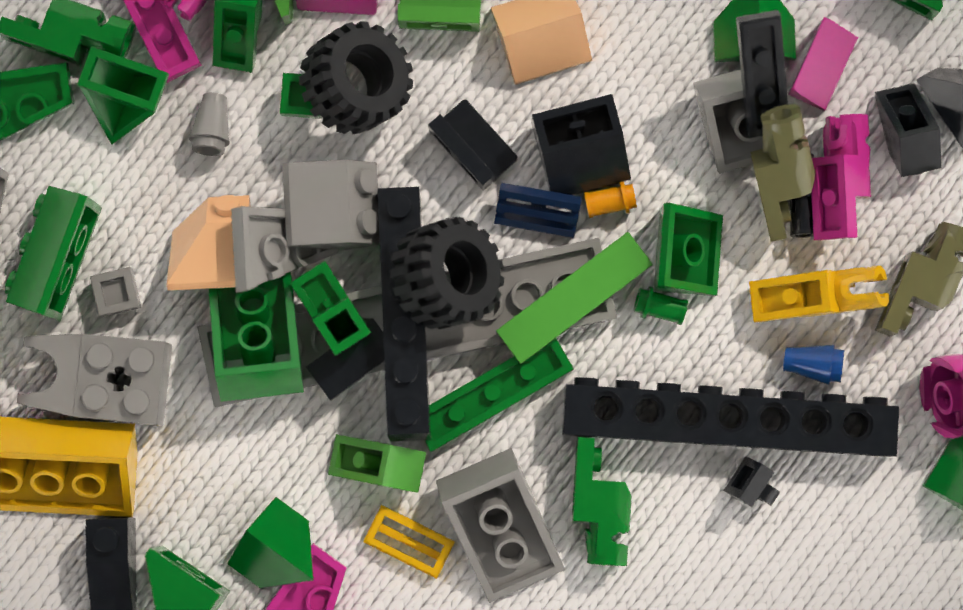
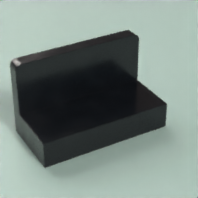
[428,100,518,191]

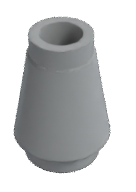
[189,93,230,156]

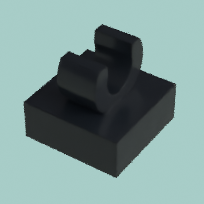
[723,456,780,507]

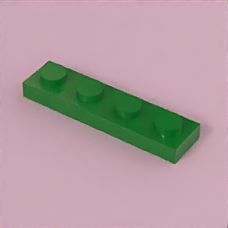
[424,338,574,452]

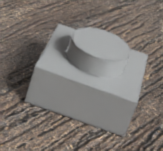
[90,267,142,317]

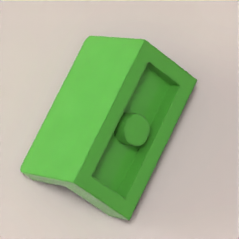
[397,0,481,32]

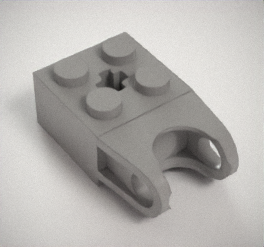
[17,334,172,426]

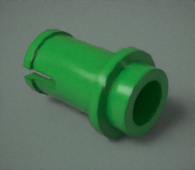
[633,286,688,325]

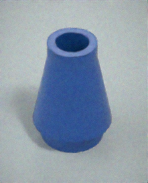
[783,345,845,385]

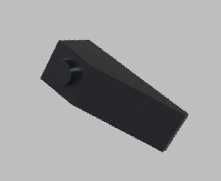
[86,518,137,610]

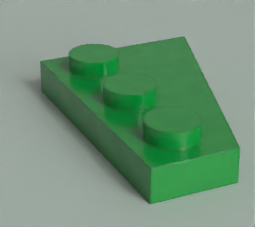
[0,63,75,141]

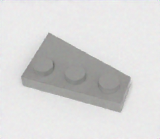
[231,206,339,293]

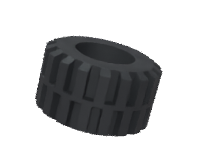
[299,21,414,134]
[390,217,504,330]

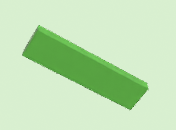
[496,232,653,365]

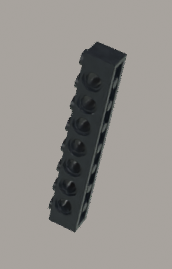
[562,377,899,457]

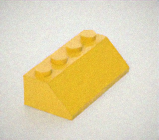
[0,417,138,517]

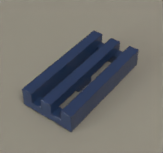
[494,182,582,238]

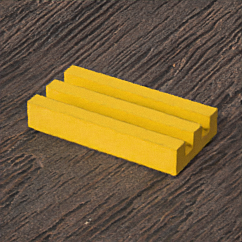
[363,505,455,579]

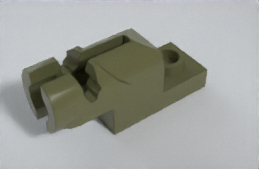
[750,104,815,242]
[875,222,963,337]

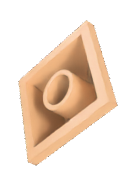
[166,195,251,291]

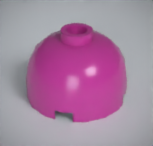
[919,354,963,439]

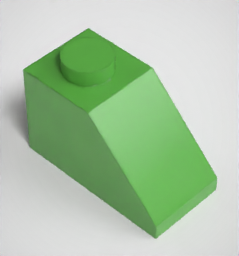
[328,434,426,493]

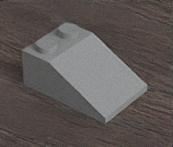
[436,448,565,603]

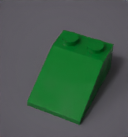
[209,271,304,402]

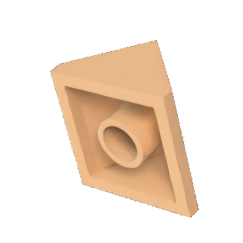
[491,0,592,85]

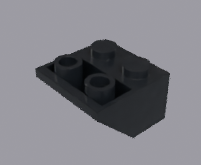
[531,94,631,195]

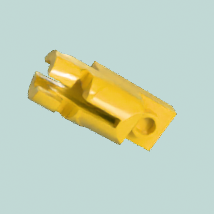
[749,266,889,323]

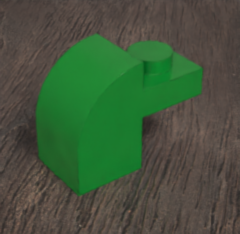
[290,260,371,356]

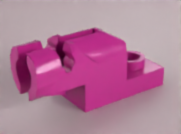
[811,114,871,240]

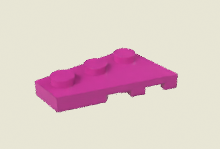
[265,543,347,610]

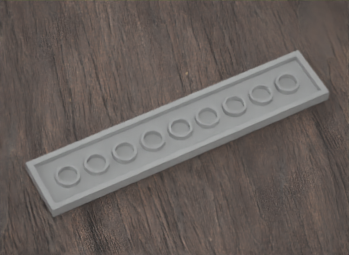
[197,238,617,407]

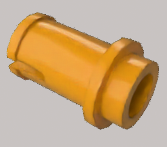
[584,181,637,218]

